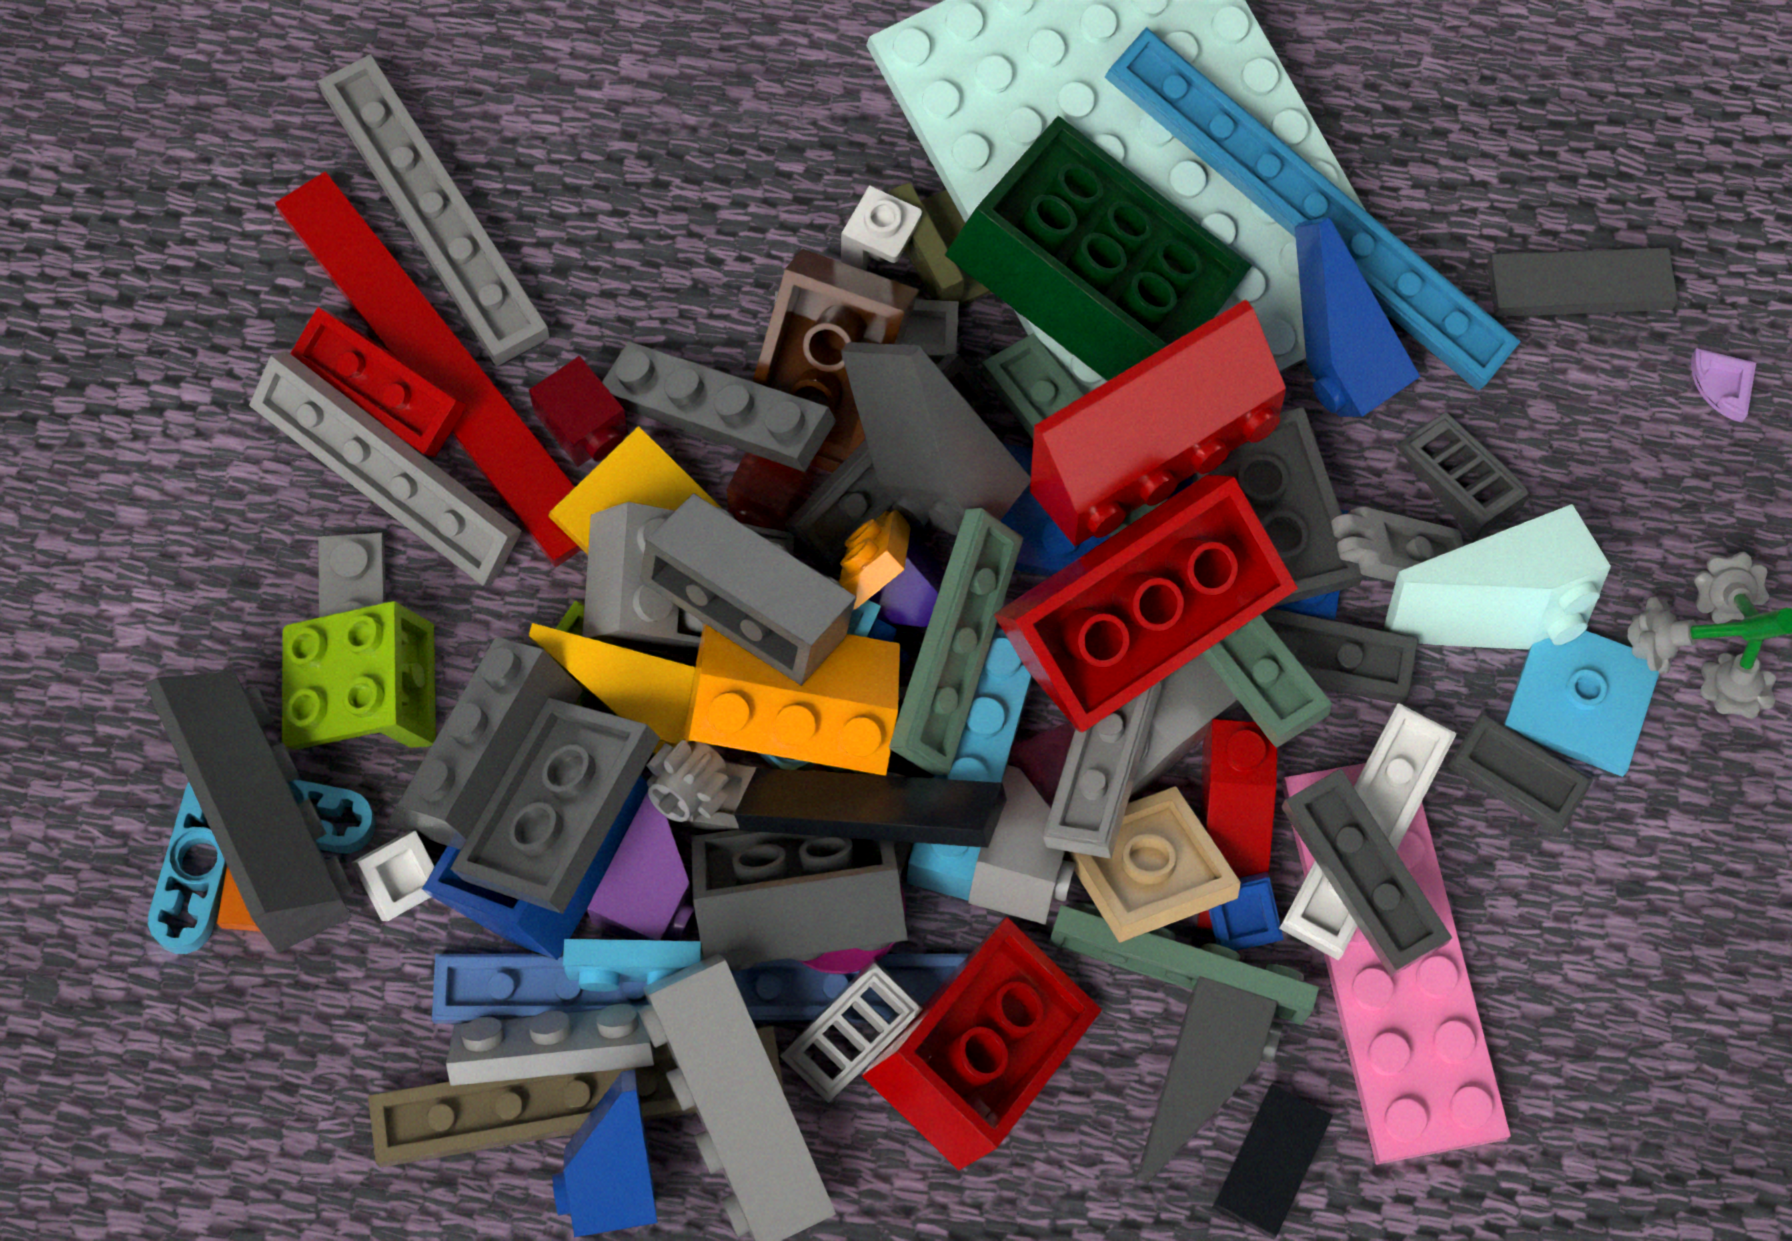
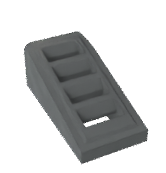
[1396,412,1531,541]

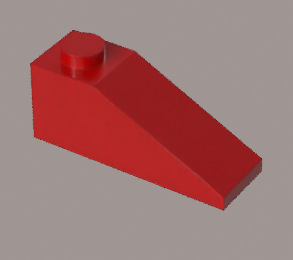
[1197,719,1277,929]

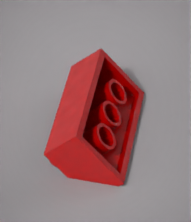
[1030,299,1286,547]
[994,474,1298,733]

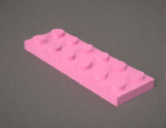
[1281,763,1511,1165]

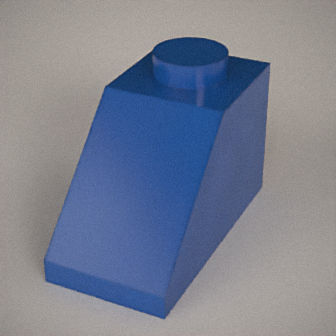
[552,1069,658,1238]

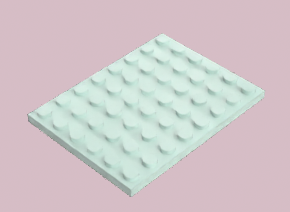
[866,0,1389,395]

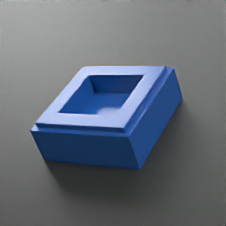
[1208,872,1284,951]

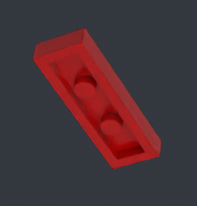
[290,307,467,458]

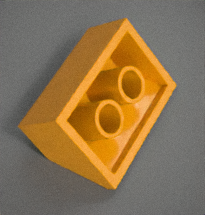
[682,623,900,776]

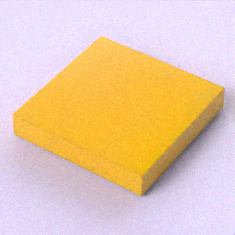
[548,426,721,555]

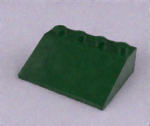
[945,115,1253,381]

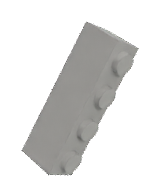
[638,953,836,1241]

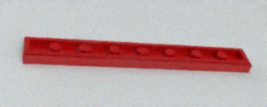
[275,171,582,568]

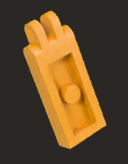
[839,510,911,610]

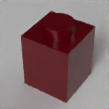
[529,355,628,467]

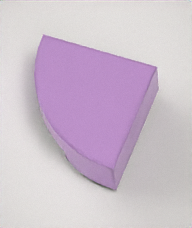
[1691,348,1756,423]

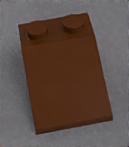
[752,249,919,473]

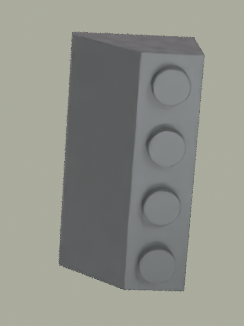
[144,671,354,953]

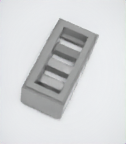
[780,957,923,1103]

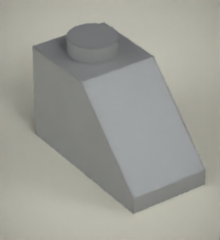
[968,765,1075,924]

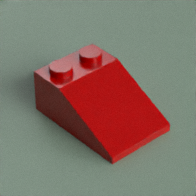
[861,917,1102,1170]

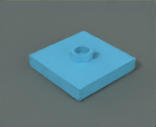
[1503,630,1659,777]

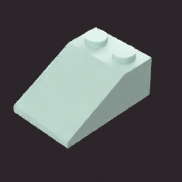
[1383,504,1611,650]

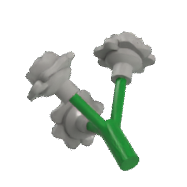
[1628,552,1792,719]

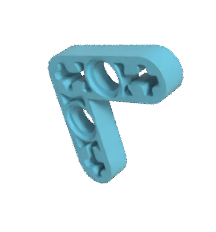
[148,780,376,954]

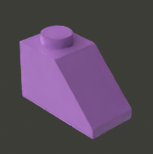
[587,792,696,941]

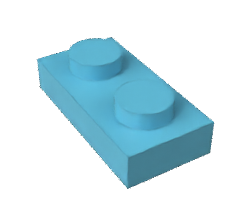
[563,939,703,992]

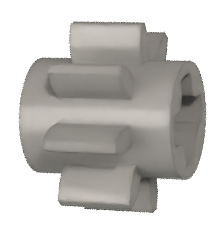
[646,740,729,822]

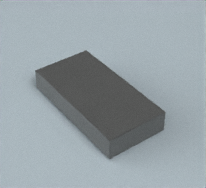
[1447,711,1593,836]

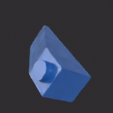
[1295,217,1421,417]

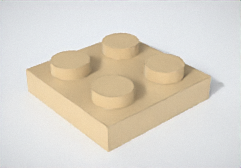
[1064,786,1241,943]

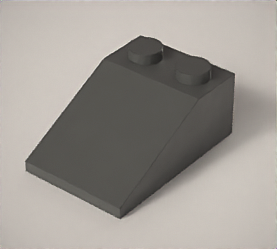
[841,342,1031,535]

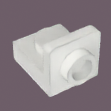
[841,185,922,271]

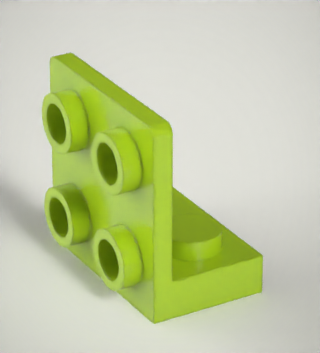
[282,601,436,750]

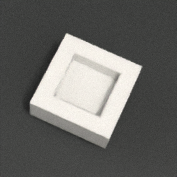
[351,830,435,921]

